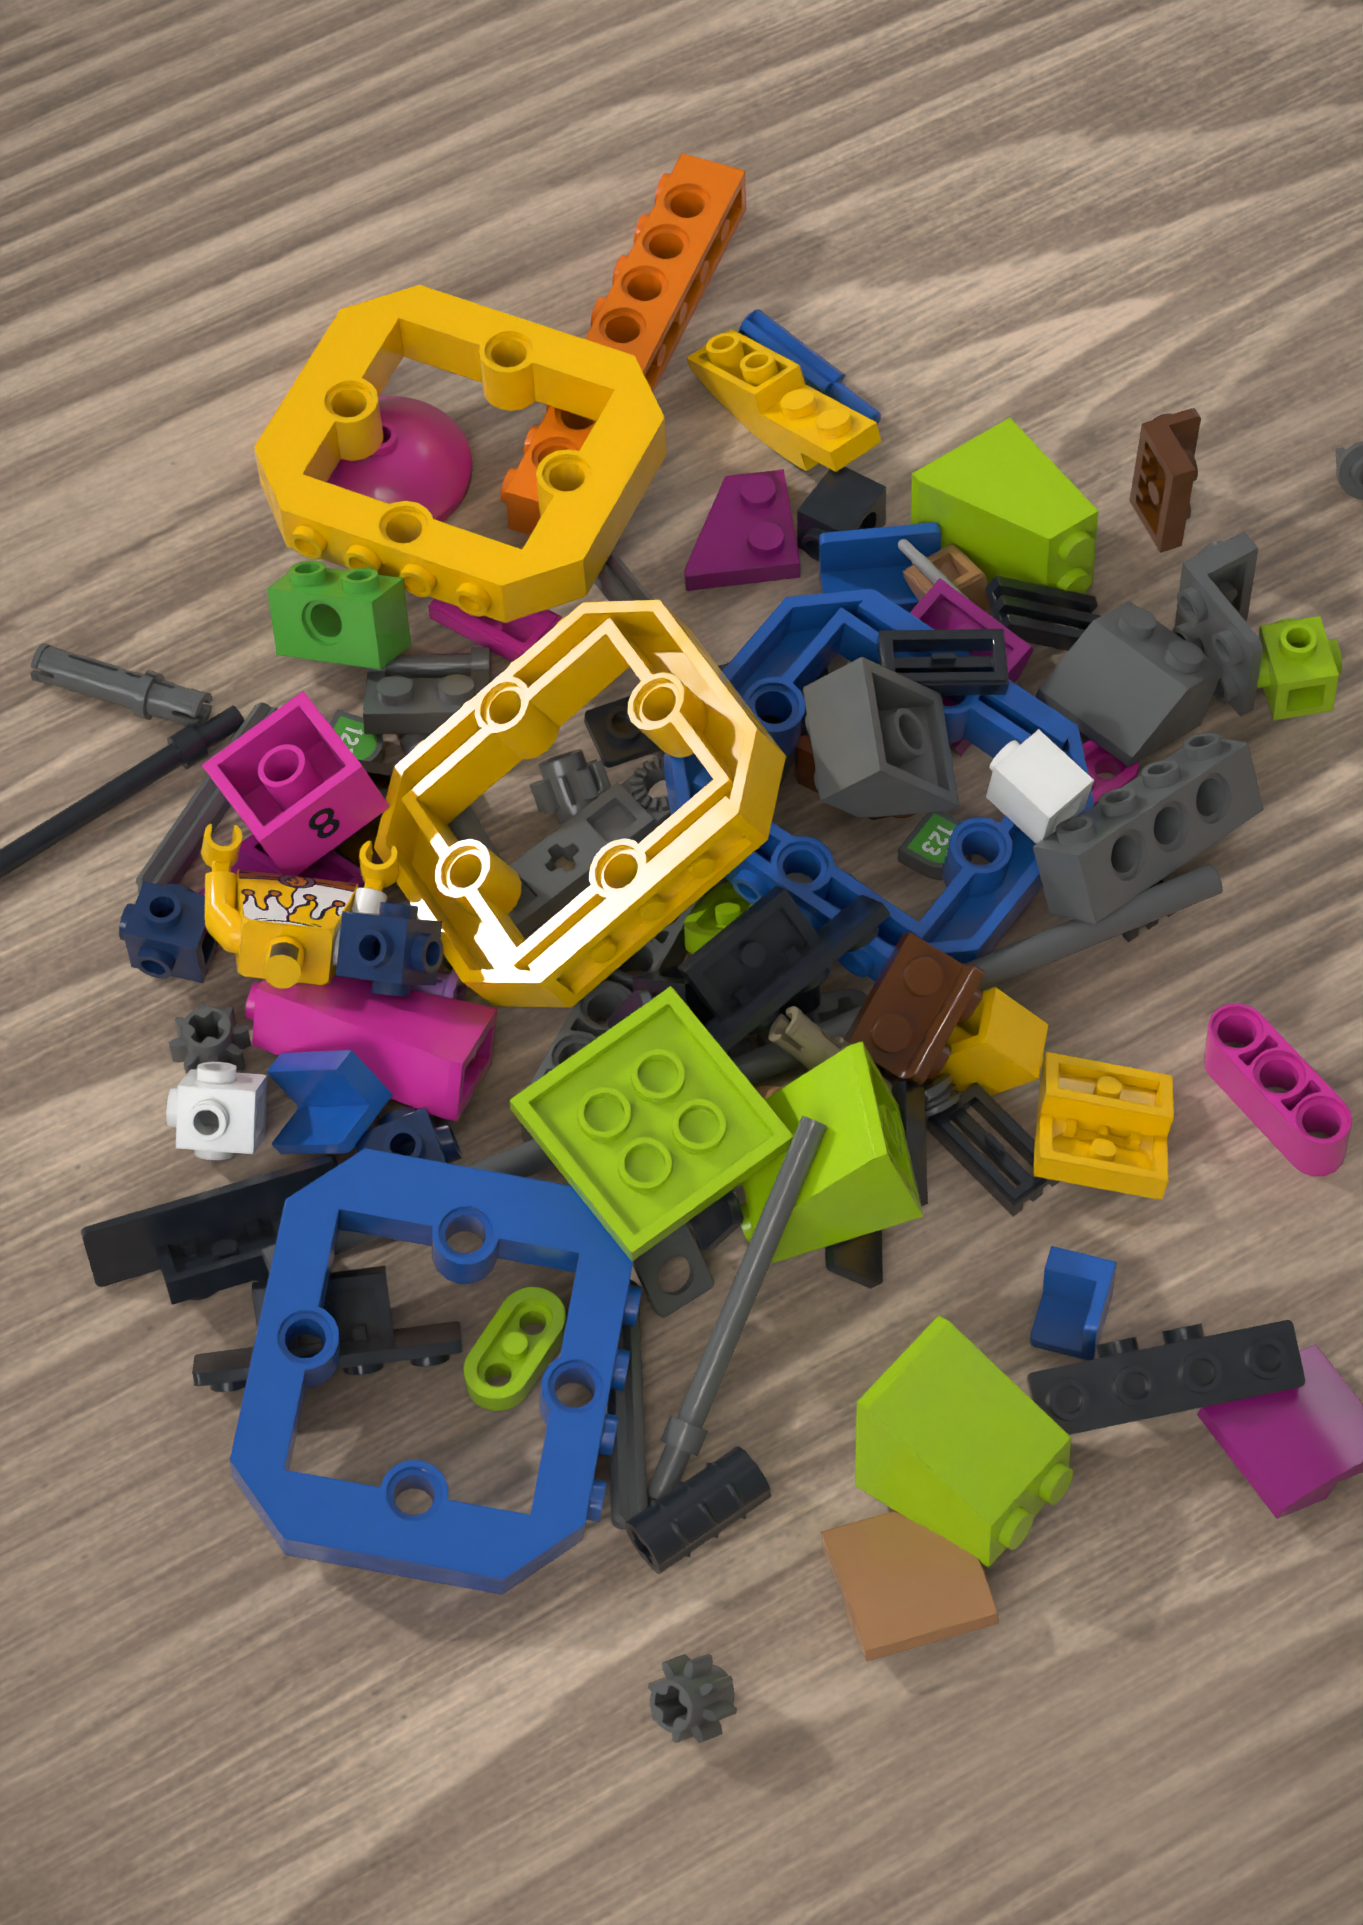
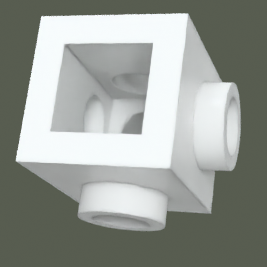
[166,1062,267,1160]

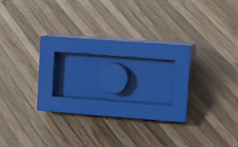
[819,522,941,613]
[267,1050,393,1154]

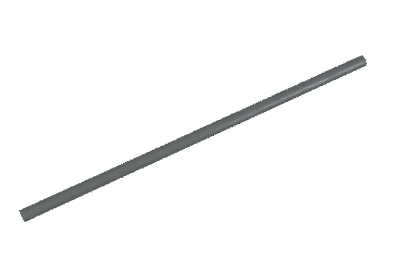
[261,864,1223,1274]

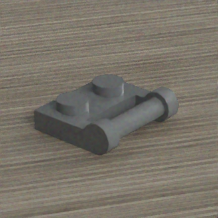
[363,647,492,734]

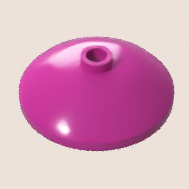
[327,396,472,522]

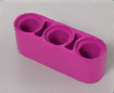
[1204,1003,1352,1177]

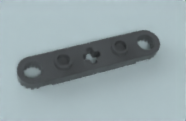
[442,756,671,971]

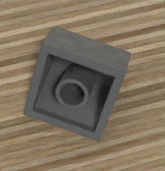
[1035,601,1224,767]
[803,657,960,818]

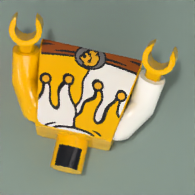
[201,824,399,989]

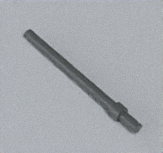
[647,1116,827,1500]

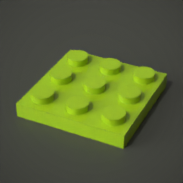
[510,986,794,1261]

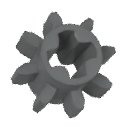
[530,749,611,824]
[168,1002,251,1074]
[648,1654,737,1743]

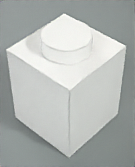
[986,729,1094,844]

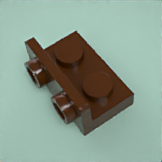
[1129,408,1201,553]
[844,932,985,1085]

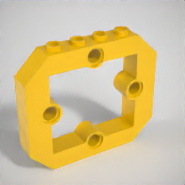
[254,285,667,623]
[374,600,786,1008]

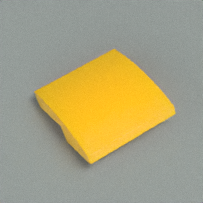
[1034,1052,1174,1200]

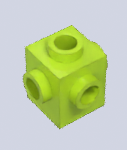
[1257,616,1342,721]

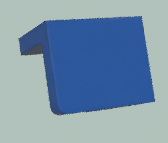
[1030,1246,1116,1361]

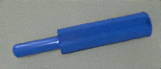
[738,309,881,424]

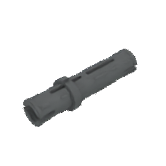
[31,643,212,729]

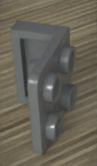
[1172,532,1263,716]

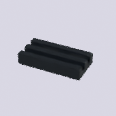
[985,575,1101,651]
[876,629,1009,696]
[927,1082,1060,1217]

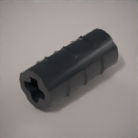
[625,1446,771,1574]

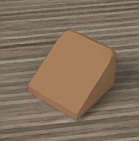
[902,543,990,610]

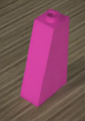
[246,974,498,1121]

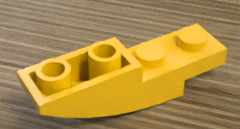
[686,329,882,472]

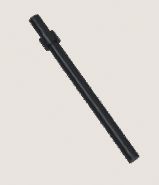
[0,705,244,878]

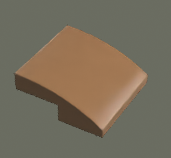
[821,1511,999,1662]

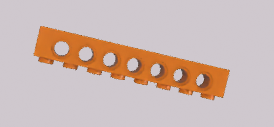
[500,153,746,535]

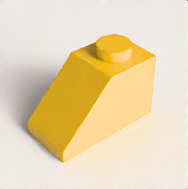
[926,987,1049,1096]

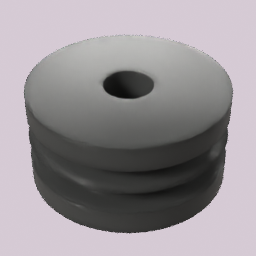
[918,1073,961,1118]

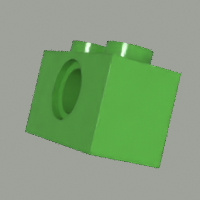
[267,561,412,670]

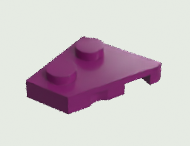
[684,469,800,591]

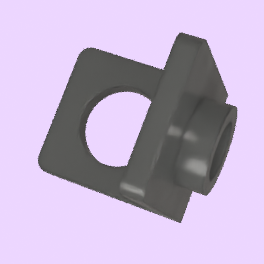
[632,1223,714,1318]

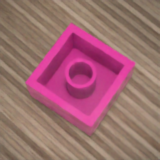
[202,691,390,876]

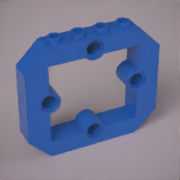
[663,588,1095,982]
[230,1148,642,1595]

